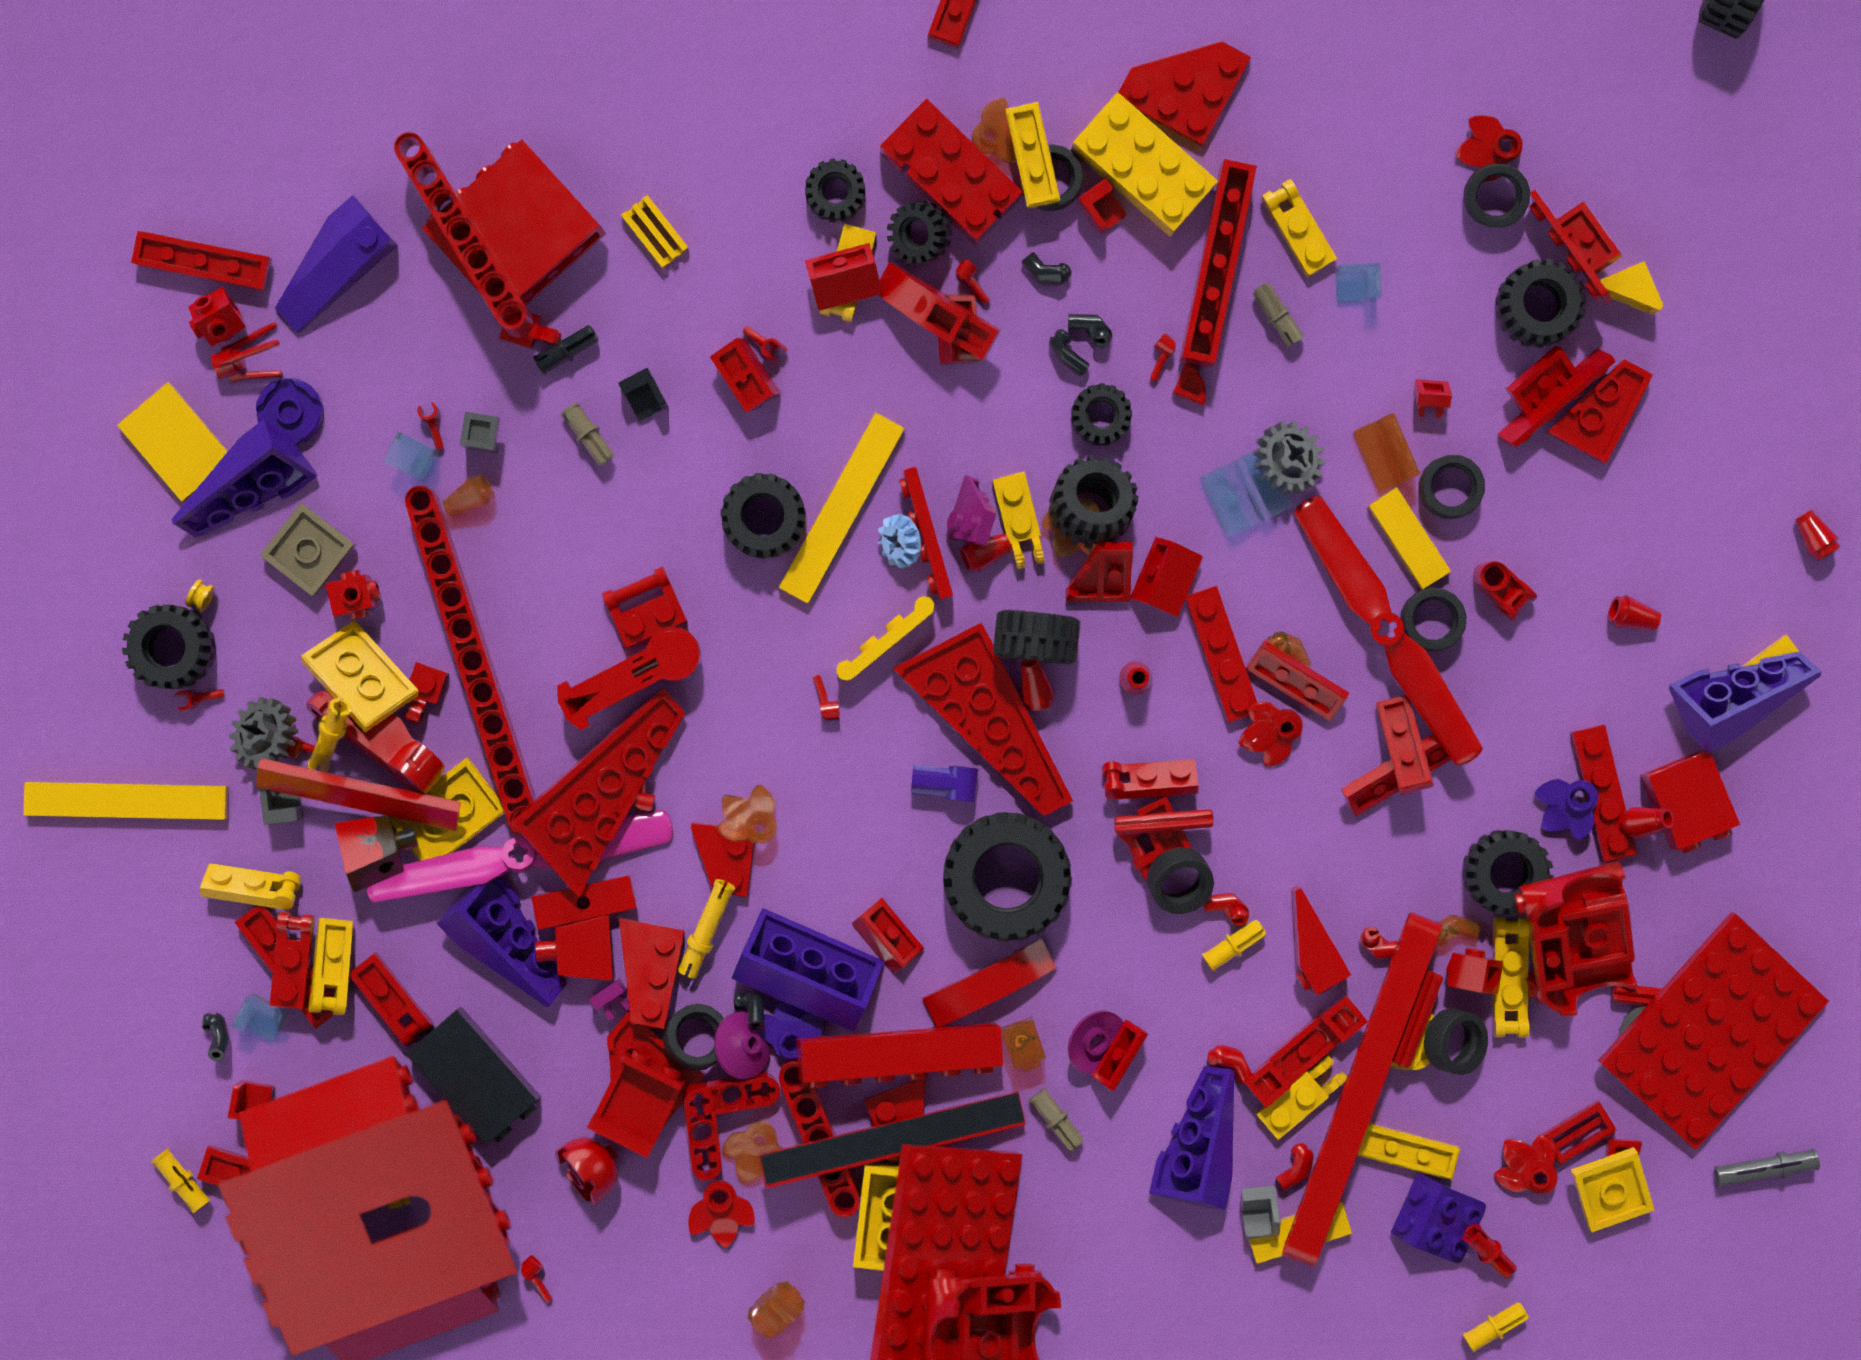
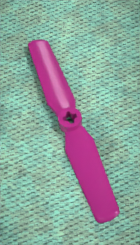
[366,810,673,902]

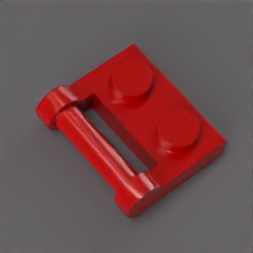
[602,566,688,648]

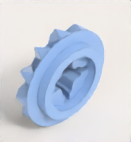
[877,514,921,568]

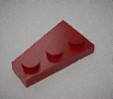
[1545,359,1653,464]
[619,918,685,1031]

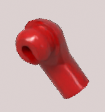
[1203,893,1250,926]
[1360,927,1398,959]
[1207,1045,1252,1084]
[1276,1143,1314,1191]

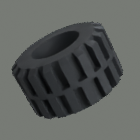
[1699,0,1764,39]
[1495,259,1587,348]
[1048,456,1139,549]
[720,473,806,559]
[122,604,216,689]
[993,610,1081,664]
[1462,830,1554,916]

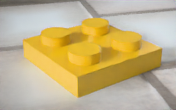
[1571,1147,1655,1232]

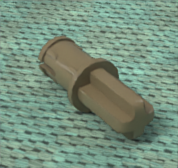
[1253,283,1305,347]
[561,402,614,465]
[1029,1088,1084,1151]

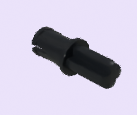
[533,325,599,375]

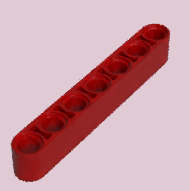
[394,132,533,337]

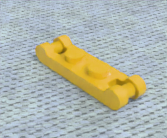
[836,596,934,681]
[1492,917,1530,1038]

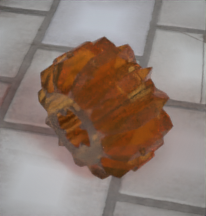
[747,1281,805,1338]

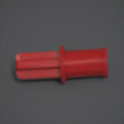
[1463,1224,1517,1279]

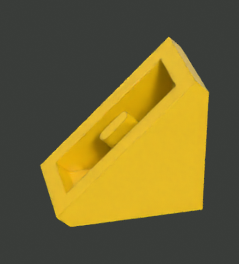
[1600,261,1663,315]

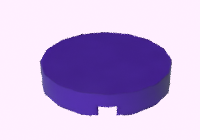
[256,378,324,445]

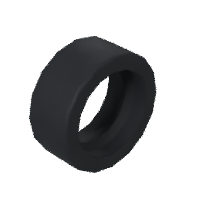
[1019,144,1084,211]
[1463,164,1530,228]
[1419,455,1485,519]
[1400,588,1467,652]
[1146,847,1214,914]
[663,1004,724,1071]
[1424,1008,1488,1075]

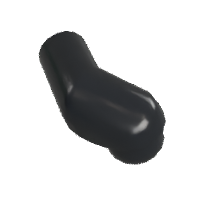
[1021,252,1072,286]
[1068,314,1113,348]
[1049,329,1090,376]
[202,1013,229,1061]

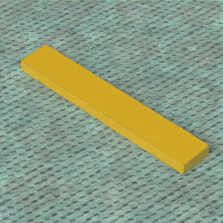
[779,412,905,604]
[23,782,228,820]

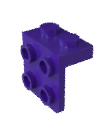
[1390,1172,1486,1263]

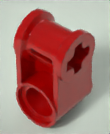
[1473,561,1538,622]

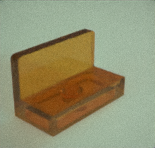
[1353,413,1421,492]

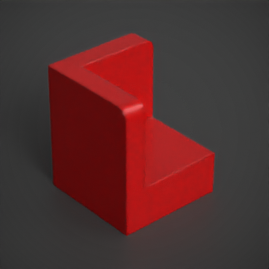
[1077,178,1126,235]
[227,1080,275,1121]

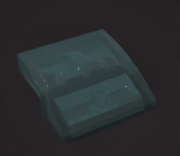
[1199,452,1293,538]

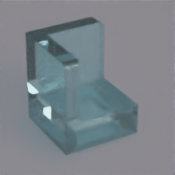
[1335,263,1382,303]
[384,431,439,482]
[231,993,289,1041]

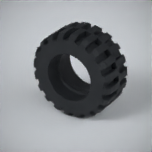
[943,812,1072,942]

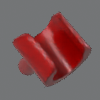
[956,259,990,305]
[742,326,787,363]
[1149,334,1176,382]
[417,402,444,450]
[813,675,840,720]
[174,689,225,710]
[286,736,315,758]
[634,780,655,812]
[521,1255,552,1303]

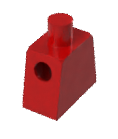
[536,914,613,980]

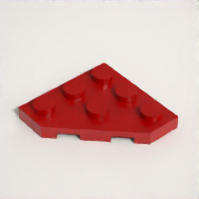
[1118,41,1251,147]
[607,1011,706,1126]

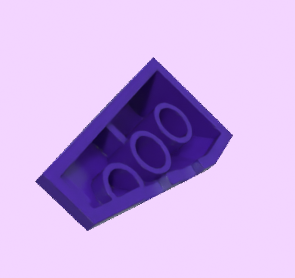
[275,195,398,333]
[171,419,317,538]
[1669,651,1822,753]
[436,876,567,1007]
[1149,1066,1234,1210]

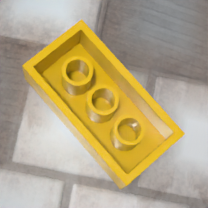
[1071,92,1218,237]

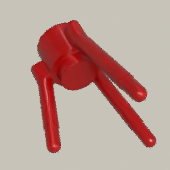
[211,322,283,383]

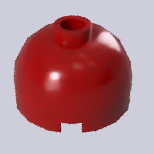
[555,1137,619,1206]

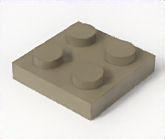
[260,503,356,597]

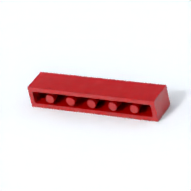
[1179,159,1257,368]
[796,1023,1003,1088]

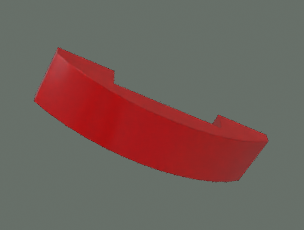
[922,938,1056,1027]
[1244,996,1368,1108]

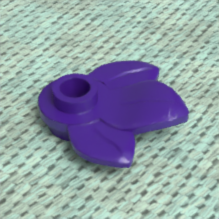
[1534,779,1599,840]
[759,1000,824,1061]

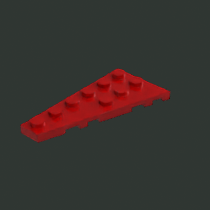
[892,622,1073,816]
[511,688,685,898]

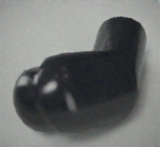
[734,991,765,1030]

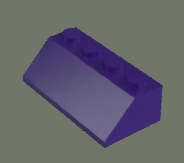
[731,908,885,1032]

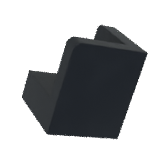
[618,367,669,421]

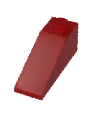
[1291,886,1351,995]

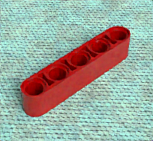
[779,1060,860,1217]

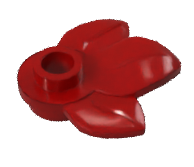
[1455,115,1523,182]
[1238,702,1303,767]
[1494,1134,1558,1194]
[688,1180,755,1248]

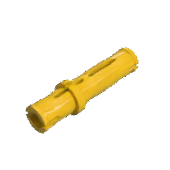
[307,698,351,773]
[677,879,735,978]

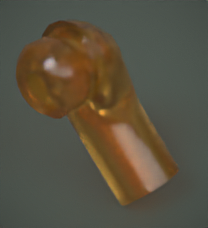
[1266,631,1312,667]
[1436,915,1481,946]

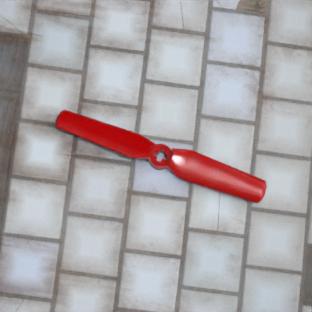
[1294,496,1483,766]

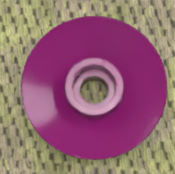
[1068,1010,1124,1074]
[714,1012,770,1079]

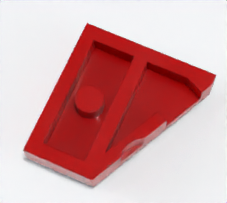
[1065,542,1133,602]
[691,822,756,897]

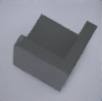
[460,412,500,454]
[259,788,304,825]
[1240,1186,1281,1239]

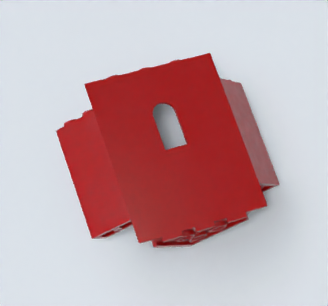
[218,1055,517,1360]

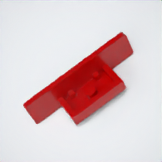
[1529,189,1622,305]
[1498,346,1616,447]

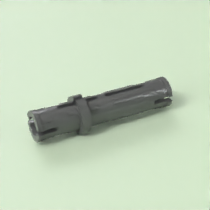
[1714,1149,1820,1187]

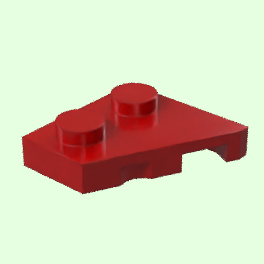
[864,1079,926,1163]

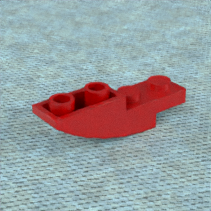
[879,262,1001,360]

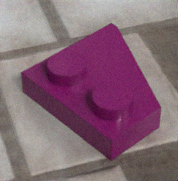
[946,475,997,546]

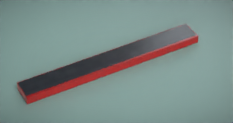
[757,1091,1026,1189]

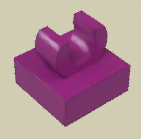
[589,978,629,1020]

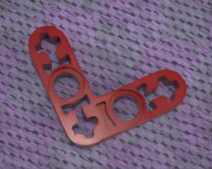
[682,1072,780,1181]

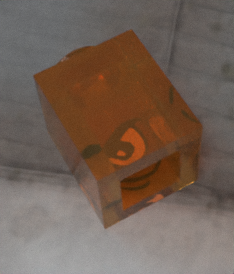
[1001,1016,1046,1072]

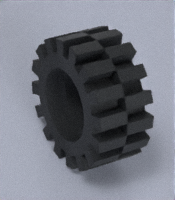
[805,158,865,223]
[887,201,952,264]
[1071,383,1132,446]

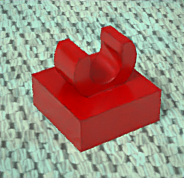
[1413,379,1452,418]

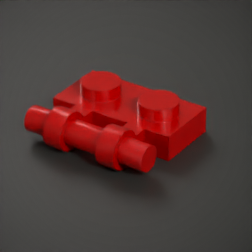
[1118,796,1192,881]

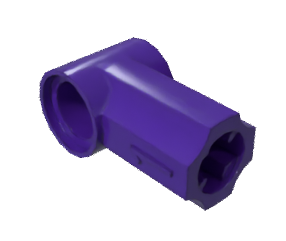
[911,764,979,802]

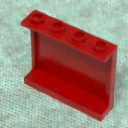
[422,139,606,321]

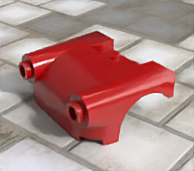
[1514,861,1638,1016]
[921,1263,1061,1360]

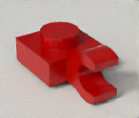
[499,312,562,349]
[405,662,449,724]

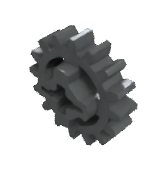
[1253,421,1325,495]
[229,697,298,770]

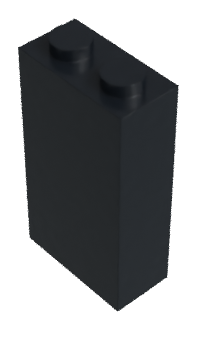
[406,1006,541,1145]

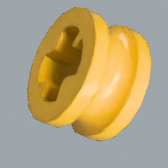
[185,579,215,613]

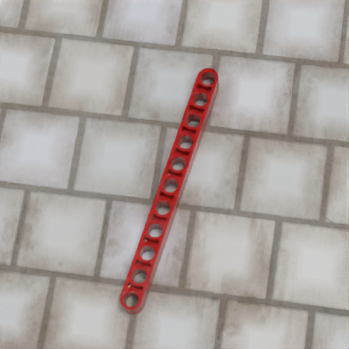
[405,485,537,836]
[1282,912,1442,1267]

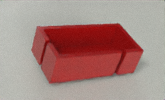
[880,98,1023,246]

